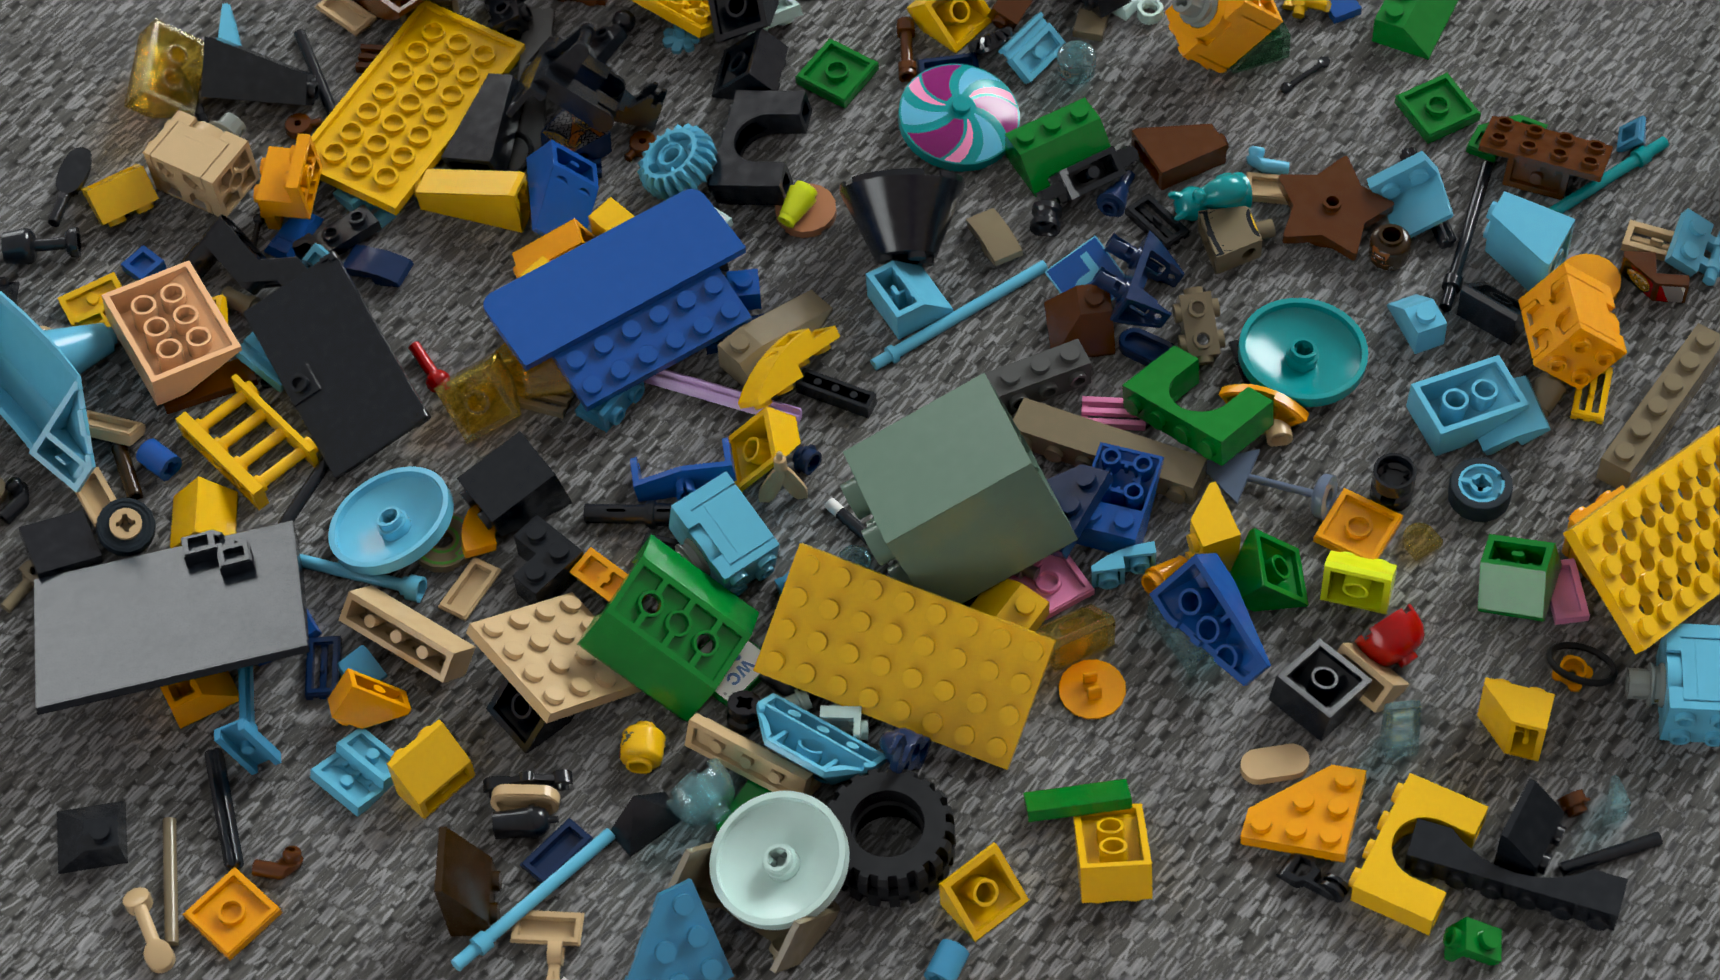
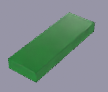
[1023,779,1133,822]

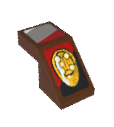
[1620,251,1689,303]

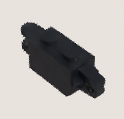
[1035,145,1139,204]

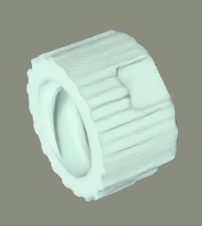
[1137,0,1164,25]

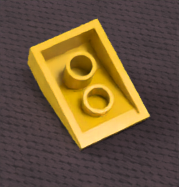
[1073,803,1153,904]

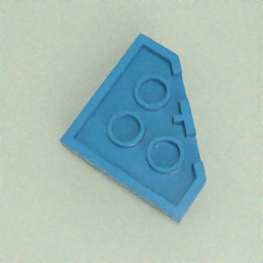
[624,878,734,980]

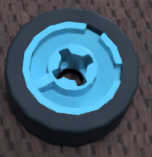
[1448,457,1513,522]

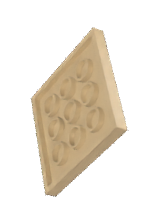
[466,592,641,723]

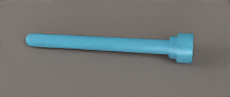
[300,554,427,603]

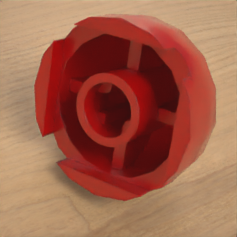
[1355,604,1425,668]

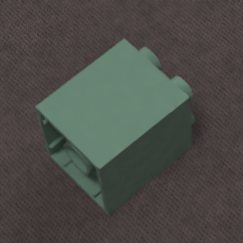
[840,372,1078,604]

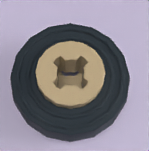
[96,498,156,556]

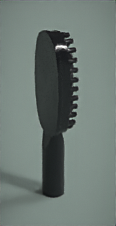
[48,147,92,227]

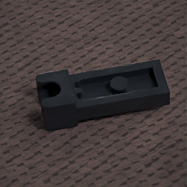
[292,204,382,260]

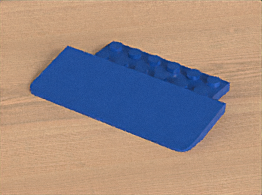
[483,189,752,412]

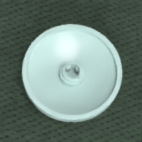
[709,791,850,930]

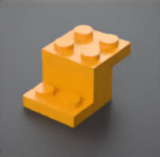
[253,133,323,230]

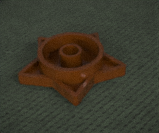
[1277,156,1394,261]

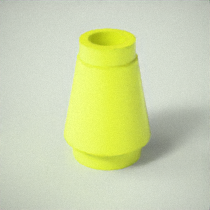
[777,180,817,228]

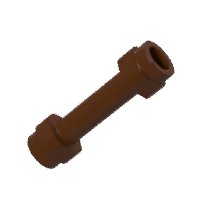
[897,16,917,82]

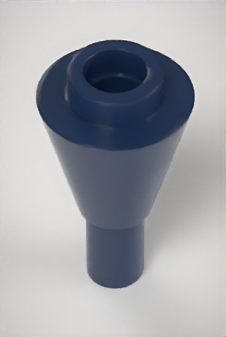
[1096,170,1135,218]

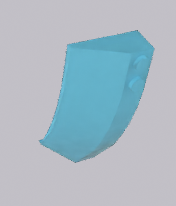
[0,291,96,493]

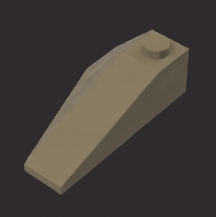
[717,290,833,387]

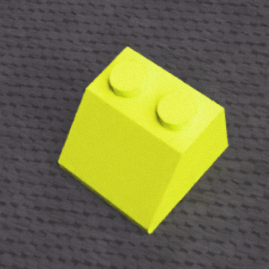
[1320,550,1397,614]

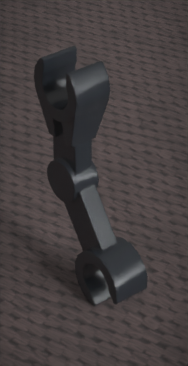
[483,769,573,798]

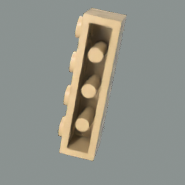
[339,585,476,683]

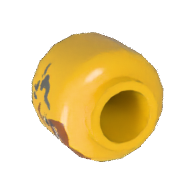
[619,721,666,774]

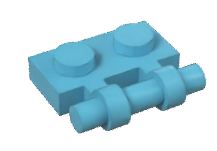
[1664,208,1720,286]

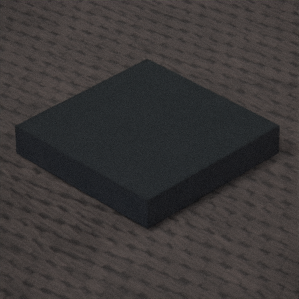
[19,509,103,578]

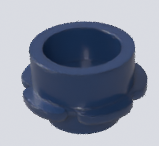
[792,444,822,475]

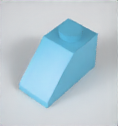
[1387,294,1447,354]

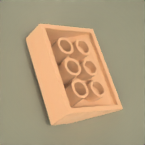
[101,260,242,406]

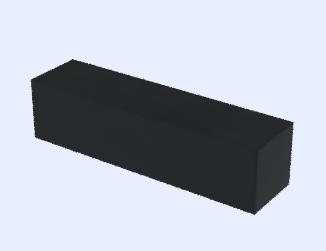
[795,368,877,419]

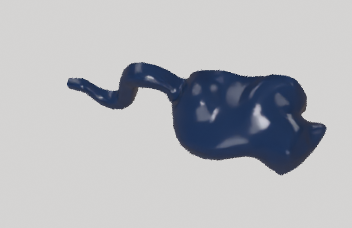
[879,727,932,774]

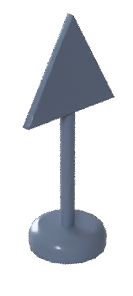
[1206,449,1338,520]

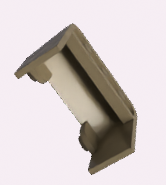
[667,842,840,974]

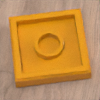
[1313,488,1404,559]
[182,867,282,961]

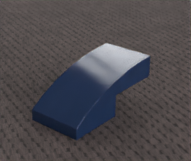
[343,245,414,287]

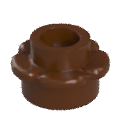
[1557,789,1591,819]

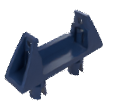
[1091,231,1185,328]

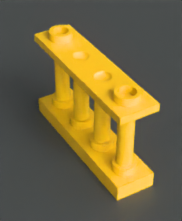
[175,374,319,511]

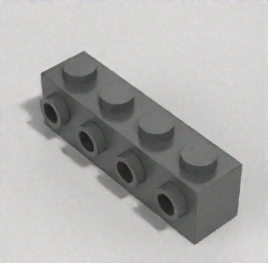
[960,339,1091,414]

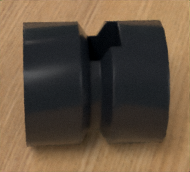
[1370,453,1417,512]

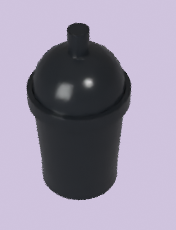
[492,804,559,839]

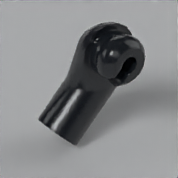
[0,477,29,525]

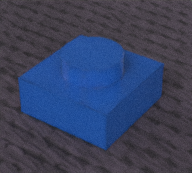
[121,245,167,281]

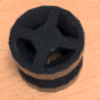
[1030,200,1063,237]
[727,690,761,734]

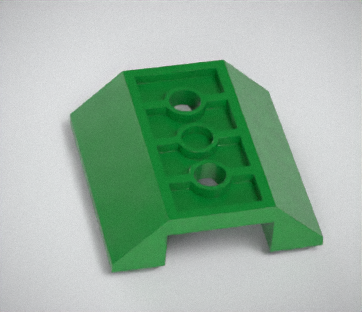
[577,534,759,722]

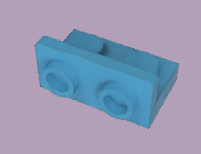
[575,381,645,433]

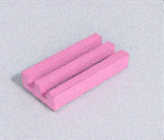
[1081,396,1146,431]

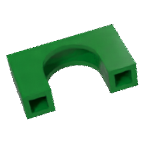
[1122,345,1274,466]

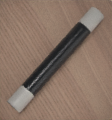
[825,498,898,566]

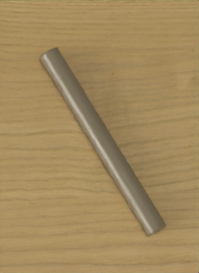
[162,817,179,947]

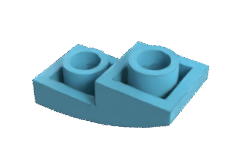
[1091,541,1156,590]

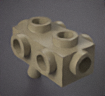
[1172,286,1225,366]

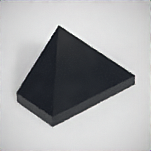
[611,792,686,857]

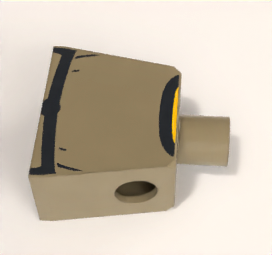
[1197,206,1276,274]

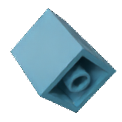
[1483,191,1576,291]

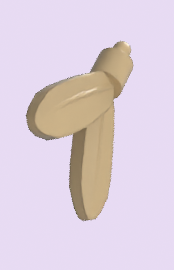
[759,451,808,503]

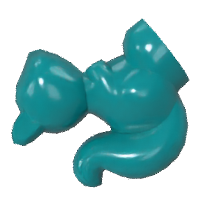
[1168,172,1252,221]

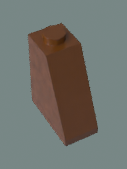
[1131,124,1229,191]

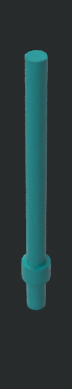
[1549,136,1669,214]

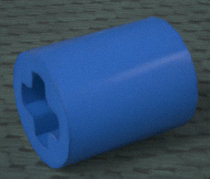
[136,438,182,481]

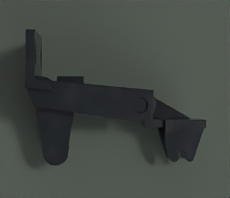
[506,23,667,132]

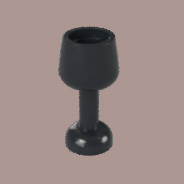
[1,227,82,265]

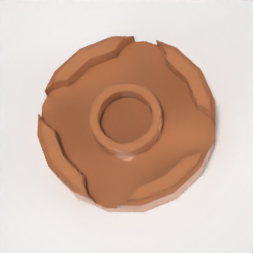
[775,183,837,238]

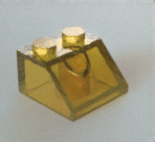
[434,351,522,444]

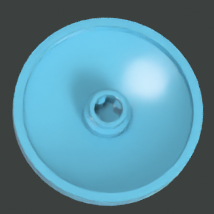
[328,466,454,575]

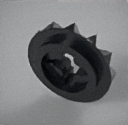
[967,27,1014,55]

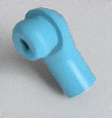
[1246,146,1290,175]

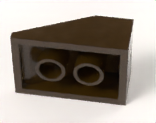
[434,827,502,937]

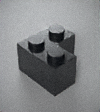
[512,515,584,605]

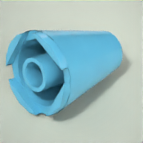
[43,323,117,374]

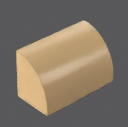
[1337,642,1409,713]

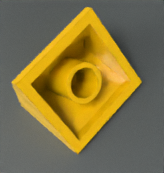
[170,476,238,548]
[939,842,1029,942]

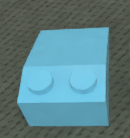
[1406,355,1529,456]

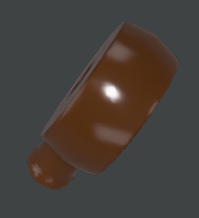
[285,113,322,140]
[624,131,656,162]

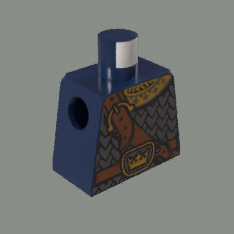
[541,109,612,160]

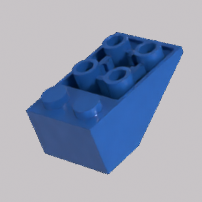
[526,139,599,236]
[1076,442,1164,553]

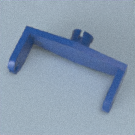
[630,437,737,502]

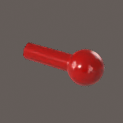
[408,341,451,393]

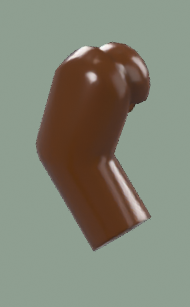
[252,846,303,880]

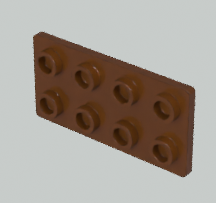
[1478,116,1613,200]

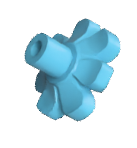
[663,25,700,54]

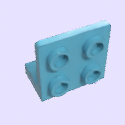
[1367,151,1454,238]

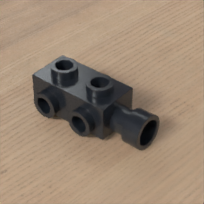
[484,0,533,40]

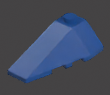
[1149,553,1271,686]

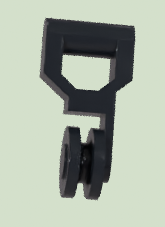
[1276,853,1350,903]

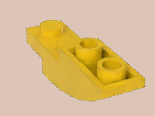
[738,326,840,410]

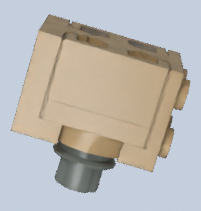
[143,110,260,217]

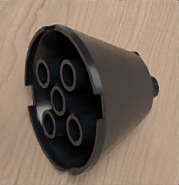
[839,168,965,267]

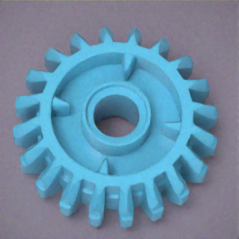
[637,123,718,200]

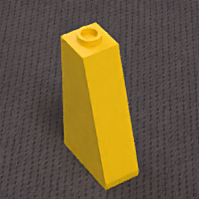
[414,169,531,233]

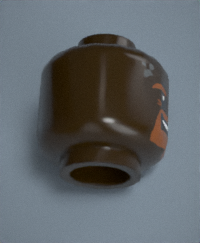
[1369,224,1411,271]

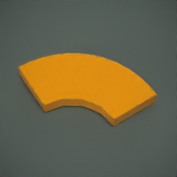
[1219,384,1310,427]
[461,505,497,559]

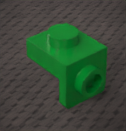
[1443,917,1502,966]

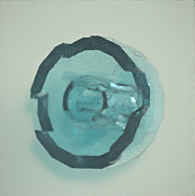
[665,758,736,826]

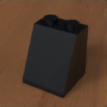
[457,431,573,536]

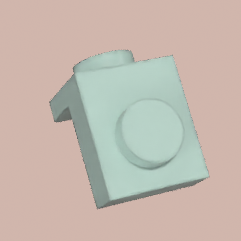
[820,703,869,741]

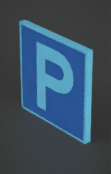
[1044,235,1125,301]

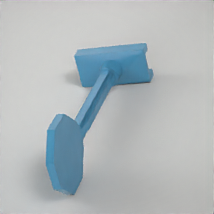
[214,665,281,775]

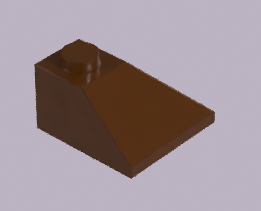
[1044,284,1115,357]

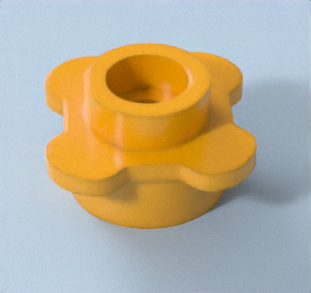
[1551,655,1593,692]

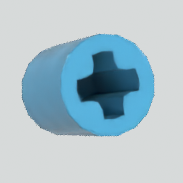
[924,939,969,980]

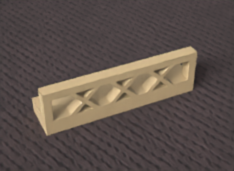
[684,713,822,796]

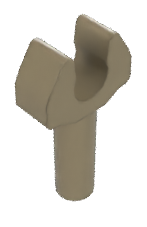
[0,560,38,613]

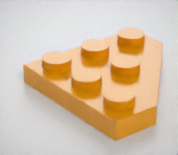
[1240,765,1367,863]

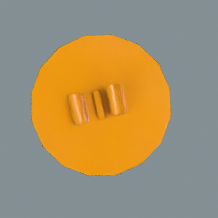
[1059,659,1126,719]

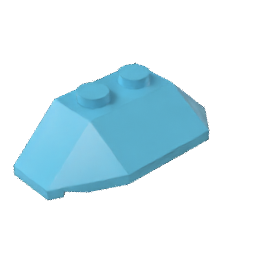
[756,692,887,785]

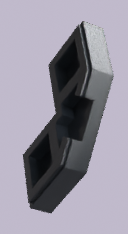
[181,530,255,578]

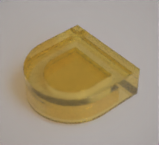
[1402,523,1443,561]

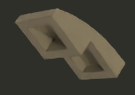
[966,208,1023,267]

